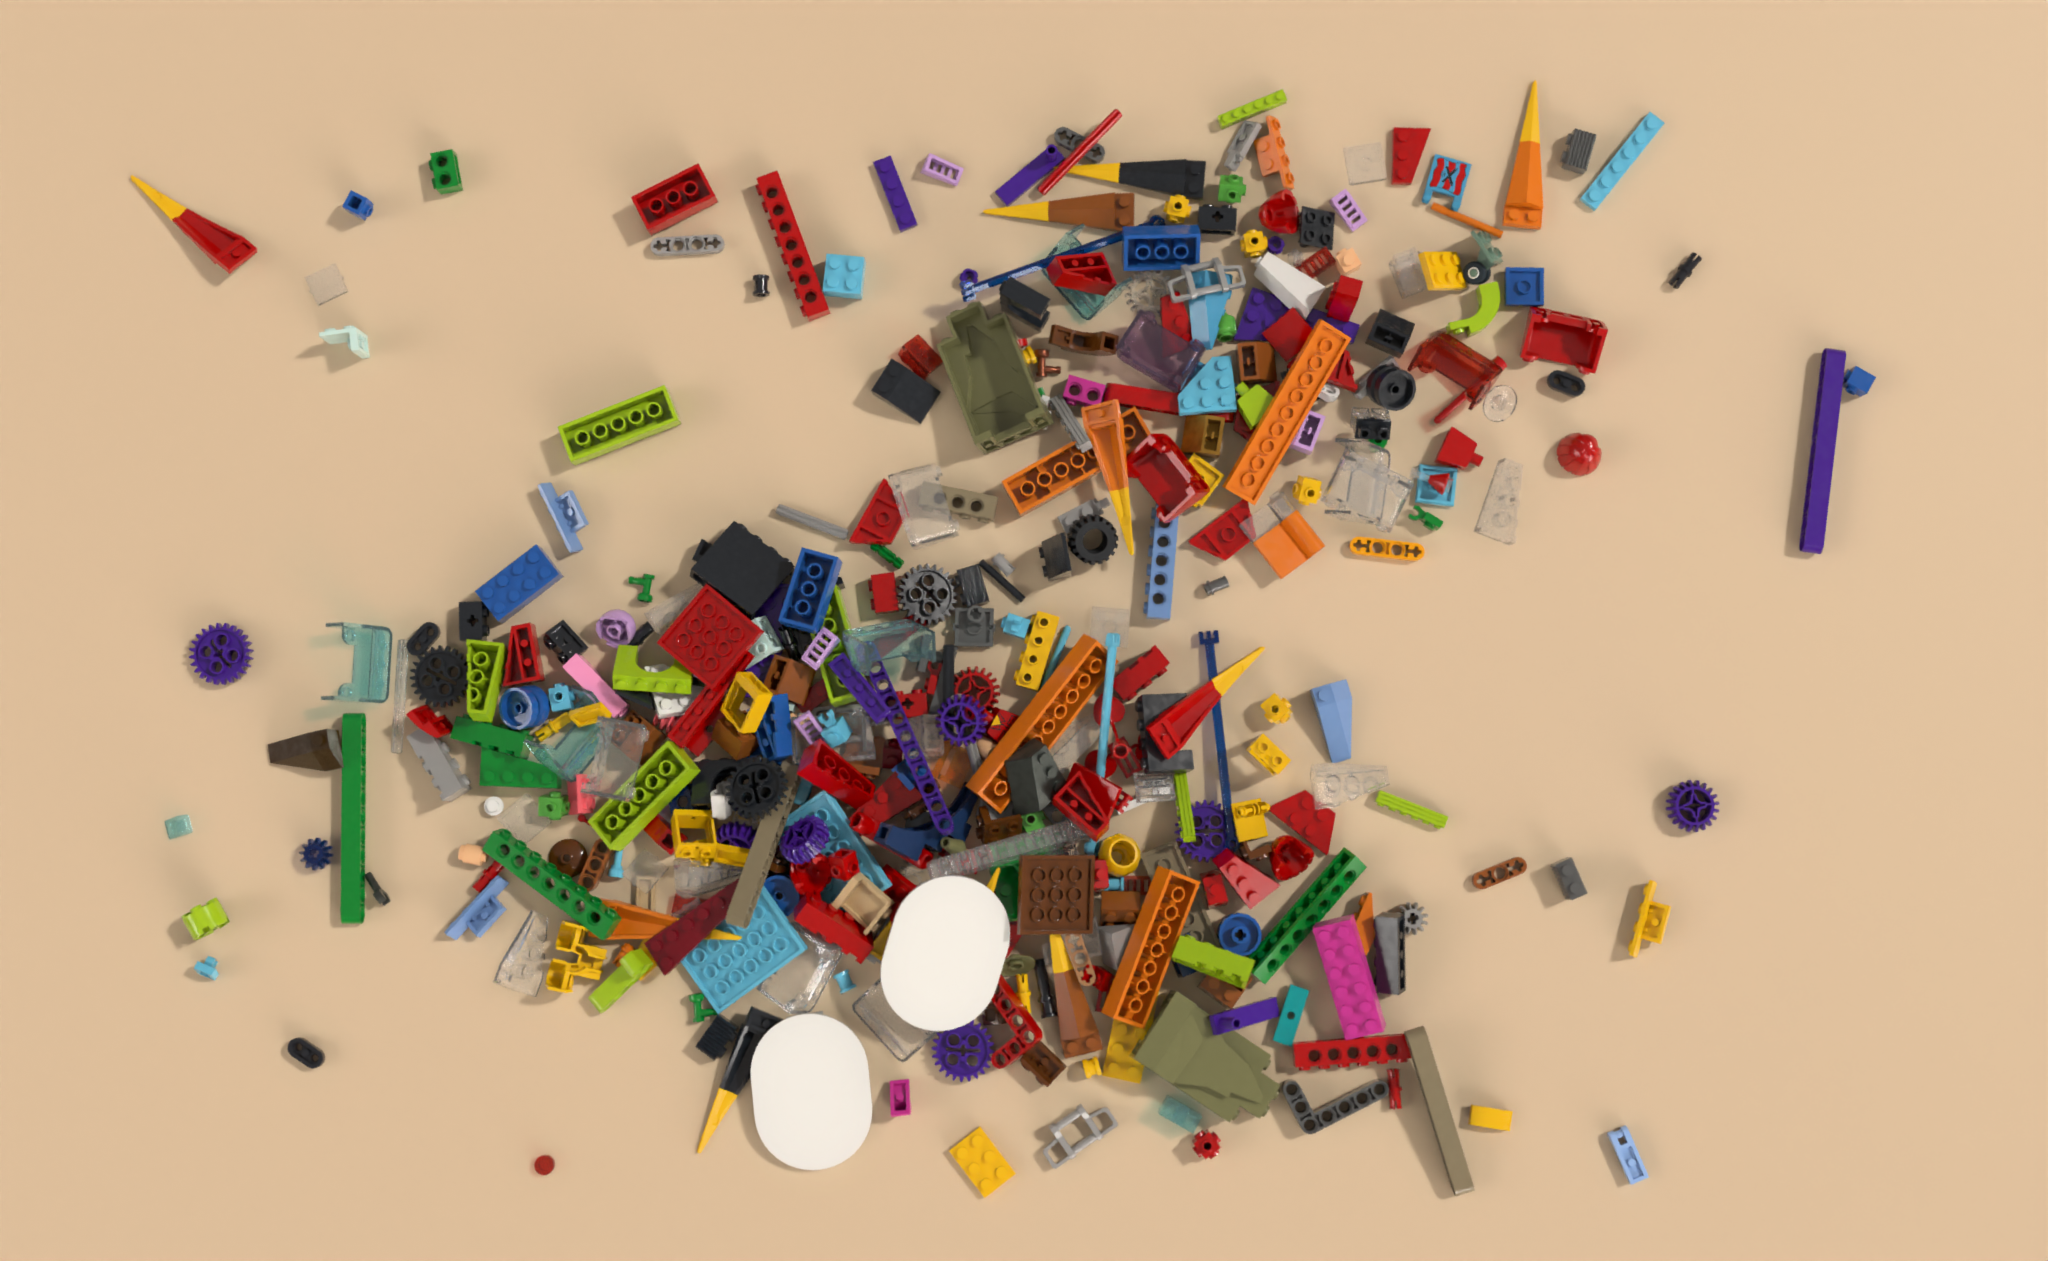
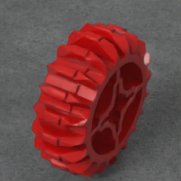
[954,666,1000,717]

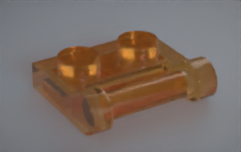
[931,740,971,789]

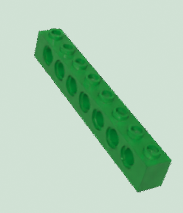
[482,828,622,940]
[1248,847,1367,984]

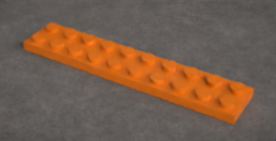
[1222,319,1351,505]

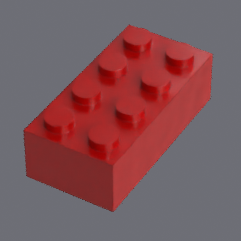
[631,163,718,236]

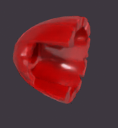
[1258,189,1300,234]
[1557,433,1602,476]
[1269,835,1314,881]
[789,853,833,896]

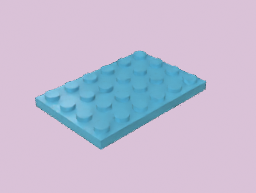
[778,790,892,912]
[681,885,808,1014]

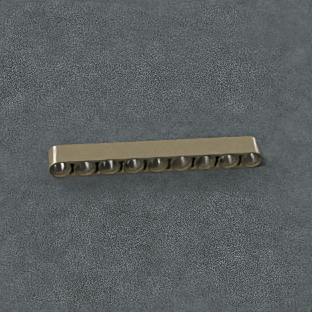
[726,761,802,929]
[1404,1026,1475,1196]

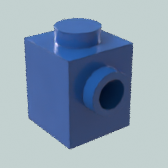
[342,190,374,221]
[1843,366,1876,397]

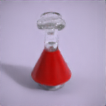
[1409,467,1453,495]

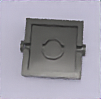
[953,608,995,647]

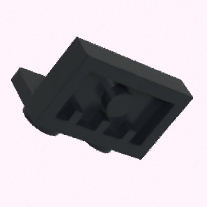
[543,620,589,664]

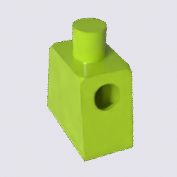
[1235,382,1273,430]

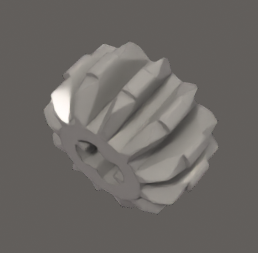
[1395,902,1428,935]

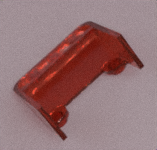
[1407,331,1503,410]

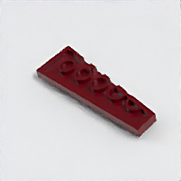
[644,878,740,976]

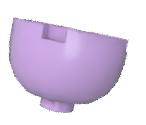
[596,609,636,648]

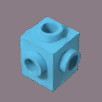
[547,683,576,713]

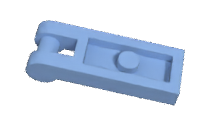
[1607,1125,1649,1185]

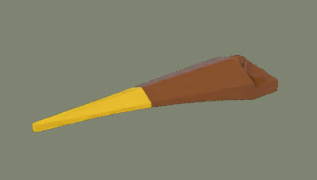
[983,192,1135,232]
[1049,934,1103,1059]

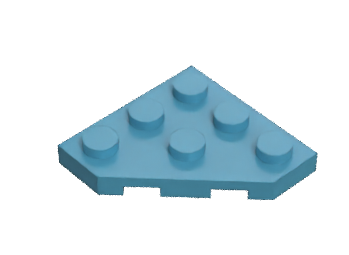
[1177,356,1237,416]

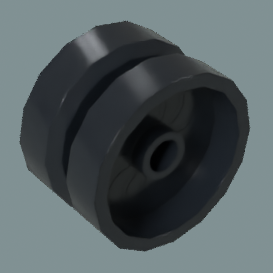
[1366,364,1416,411]

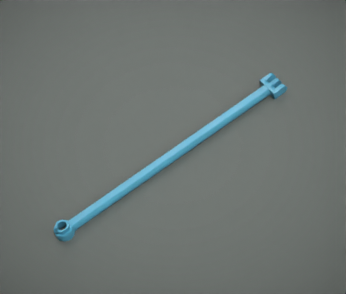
[1084,633,1120,857]

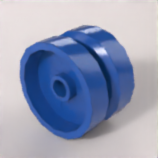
[499,685,550,730]
[764,873,801,916]
[1217,913,1262,956]

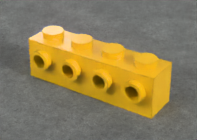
[1013,611,1060,692]

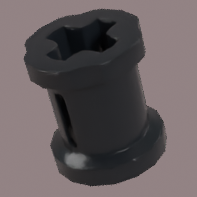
[753,274,770,297]

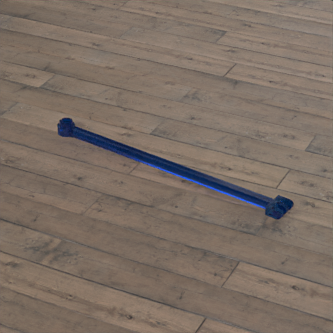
[959,215,1166,302]
[1198,630,1240,852]

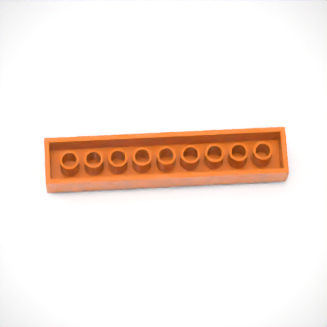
[965,634,1119,814]

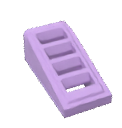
[920,153,964,186]
[1330,189,1368,232]
[801,626,841,670]
[793,710,827,745]

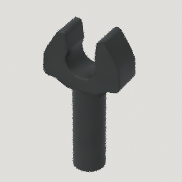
[364,872,391,906]

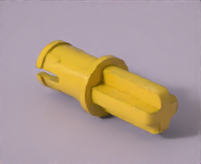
[535,712,572,742]

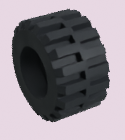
[1067,514,1119,565]

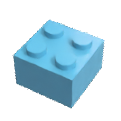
[823,254,866,299]

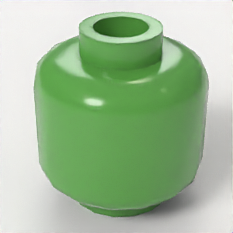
[1216,313,1237,342]

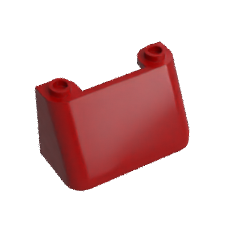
[1520,306,1608,375]
[1126,433,1210,523]

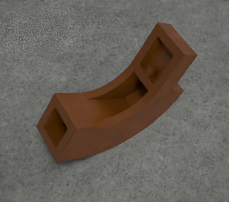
[1048,324,1119,356]

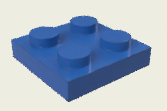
[1504,267,1544,307]

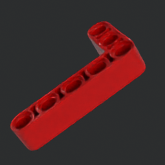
[991,974,1043,1069]

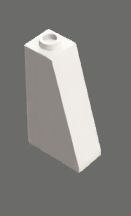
[1254,251,1326,320]

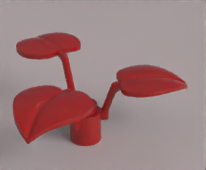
[1084,693,1142,779]

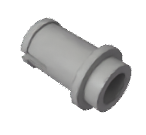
[991,552,1016,577]

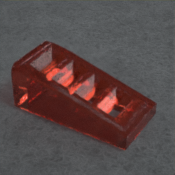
[1295,246,1336,279]
[1124,875,1151,895]

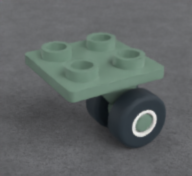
[1463,230,1503,284]

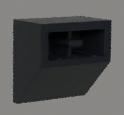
[1365,309,1415,359]

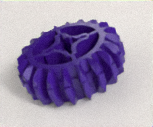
[935,694,988,747]
[1666,780,1719,832]
[779,815,830,865]
[716,821,757,869]

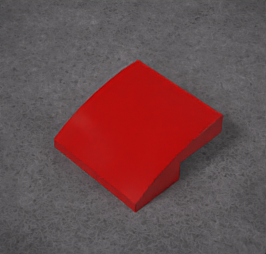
[1262,307,1313,362]
[406,704,453,738]

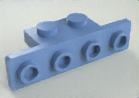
[538,482,589,553]
[445,875,509,940]

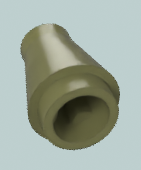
[940,837,967,858]

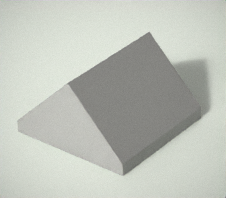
[1097,924,1135,970]

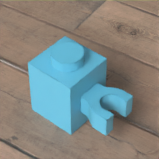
[1000,613,1031,640]
[817,709,853,748]

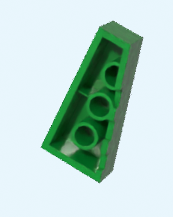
[450,714,534,759]
[479,747,562,789]

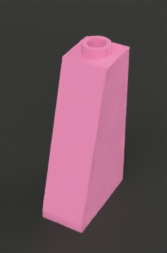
[562,653,631,719]

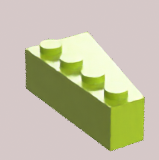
[466,639,508,723]
[1171,934,1255,989]

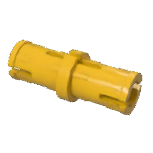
[1015,973,1032,1013]

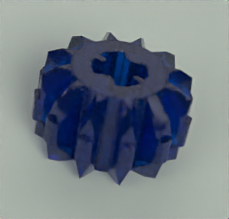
[299,838,334,871]

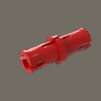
[472,860,504,893]
[1387,1068,1402,1109]

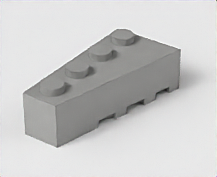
[407,728,471,802]

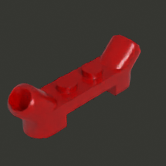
[850,812,933,870]

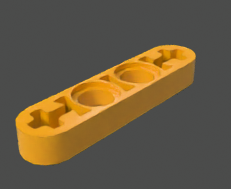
[1349,537,1425,561]

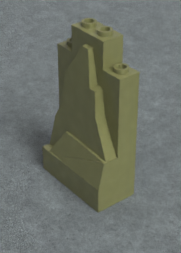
[936,301,1054,455]
[1129,990,1281,1122]

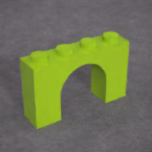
[613,645,693,694]

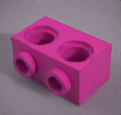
[1063,374,1106,407]

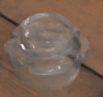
[1287,249,1304,267]

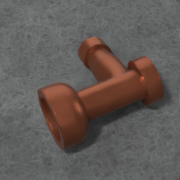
[1034,349,1061,378]

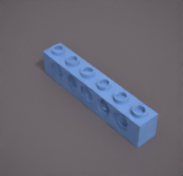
[1143,503,1179,620]

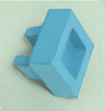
[194,956,219,981]

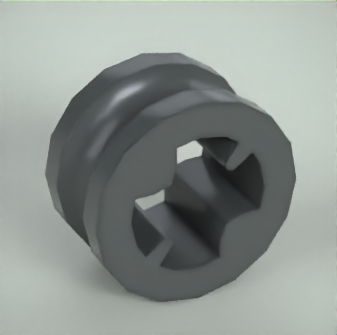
[967,605,985,624]

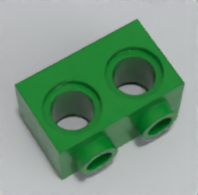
[429,149,463,195]

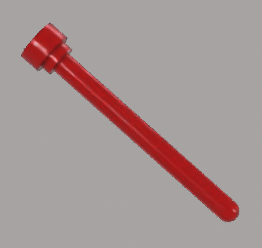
[1434,355,1507,424]

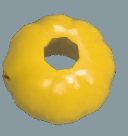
[1098,833,1141,877]

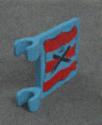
[1421,154,1472,212]

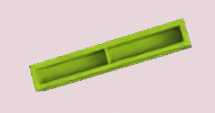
[1217,89,1287,130]
[1172,773,1196,843]
[1375,790,1448,829]

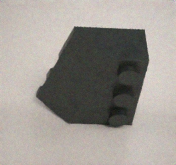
[1004,738,1067,815]

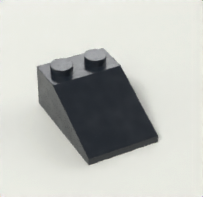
[871,358,941,424]
[1038,532,1072,581]

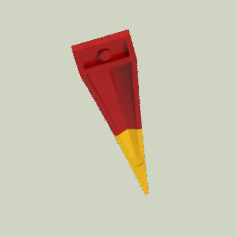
[130,175,257,274]
[1146,647,1265,759]

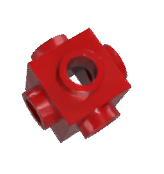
[828,848,860,881]
[1192,1129,1221,1160]

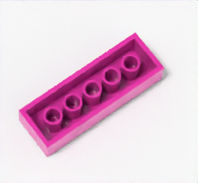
[1312,914,1386,1040]

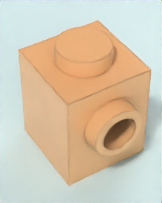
[1333,248,1362,276]

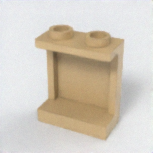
[831,872,895,935]

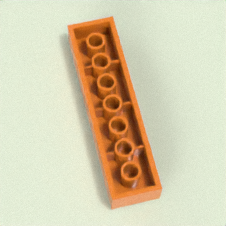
[1002,406,1151,517]
[1101,866,1200,1029]

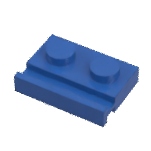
[891,755,927,791]

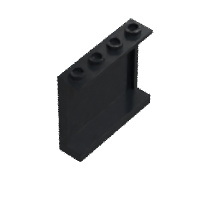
[690,521,795,620]

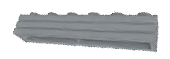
[1050,394,1093,453]

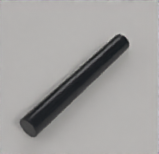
[979,559,1026,602]

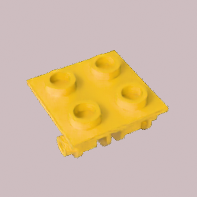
[1231,798,1270,842]

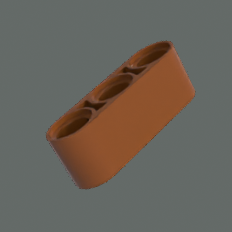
[578,838,613,891]

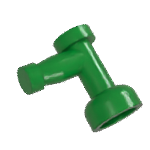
[628,574,655,603]
[688,993,718,1022]

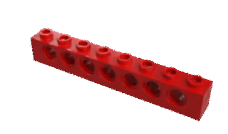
[755,171,831,321]

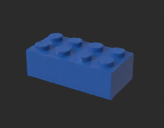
[1122,225,1201,271]
[475,544,564,623]
[778,547,842,635]

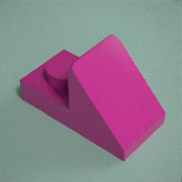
[890,1079,912,1117]

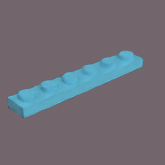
[1580,112,1664,211]

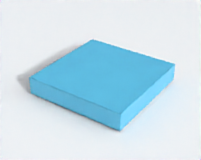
[1415,464,1458,507]

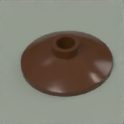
[549,839,588,877]

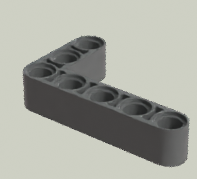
[1281,1079,1389,1134]

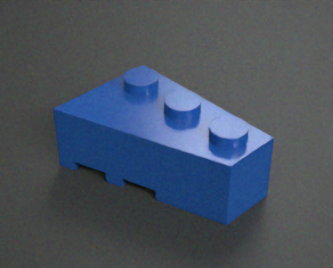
[747,693,794,762]

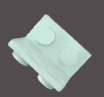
[319,326,370,359]
[745,616,784,670]

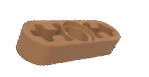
[1065,934,1096,986]

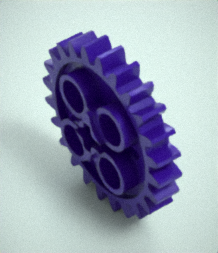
[189,623,254,685]
[1174,800,1237,863]
[931,1020,995,1082]

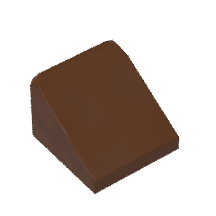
[982,1005,1007,1025]

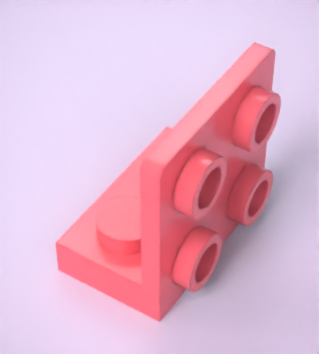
[567,774,596,815]

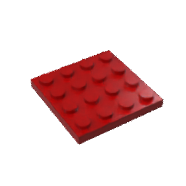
[657,583,764,691]

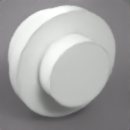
[484,796,504,816]

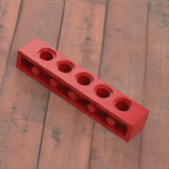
[1292,1033,1411,1071]

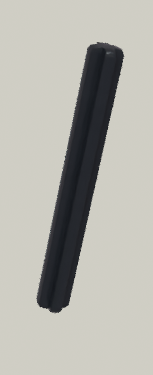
[942,644,955,740]

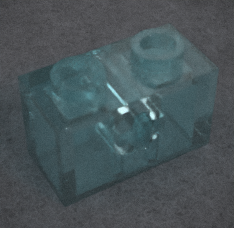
[1158,1095,1203,1133]

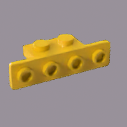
[1628,880,1671,958]

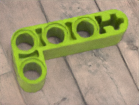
[588,948,654,1014]

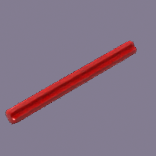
[1037,109,1122,195]

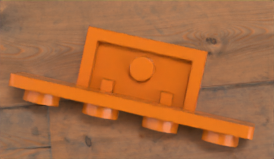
[1253,115,1294,190]

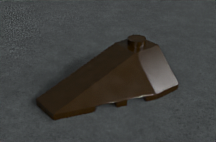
[268,729,344,771]

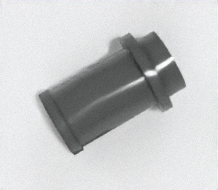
[1204,575,1229,595]

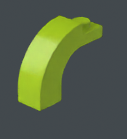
[1446,281,1500,337]

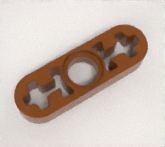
[1472,857,1527,889]

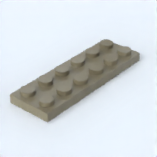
[1141,840,1222,948]

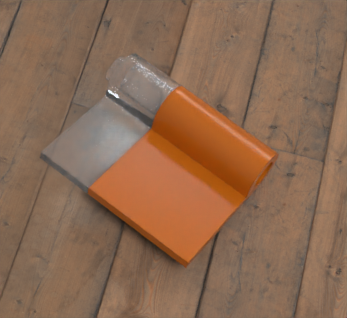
[1239,491,1325,579]

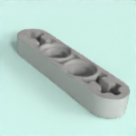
[650,234,725,256]

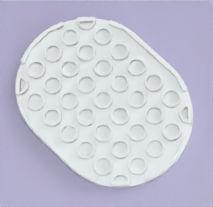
[880,875,1010,1031]
[751,1013,872,1170]

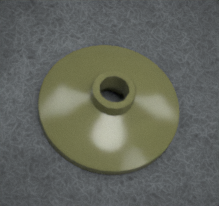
[1001,954,1035,976]

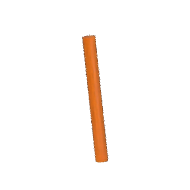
[1431,202,1503,238]

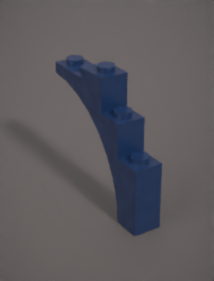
[873,782,978,861]

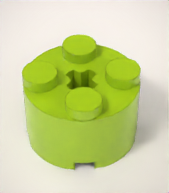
[181,897,230,940]

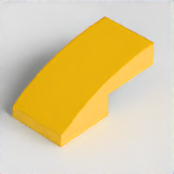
[1468,1105,1513,1131]

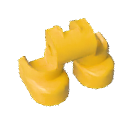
[545,920,607,993]

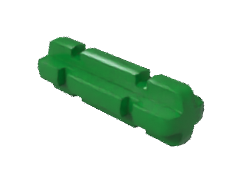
[870,544,904,569]

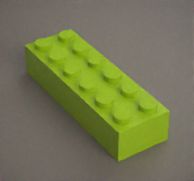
[558,385,681,466]
[810,584,867,707]
[588,740,701,851]

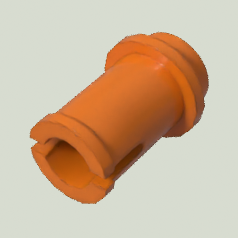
[612,943,635,967]

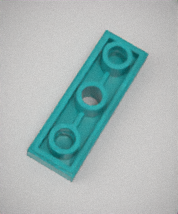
[1272,984,1309,1047]

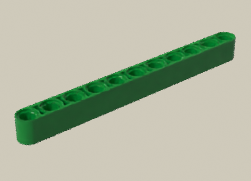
[340,713,366,924]

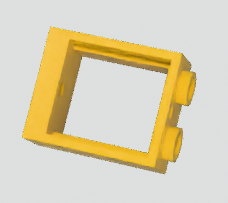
[720,672,773,734]
[1246,734,1291,776]
[671,809,717,859]

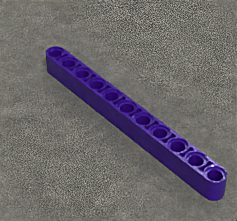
[1799,348,1846,554]
[859,641,954,836]

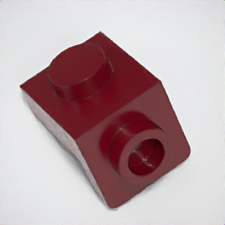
[882,738,903,769]

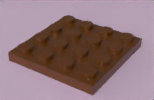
[1017,855,1095,935]

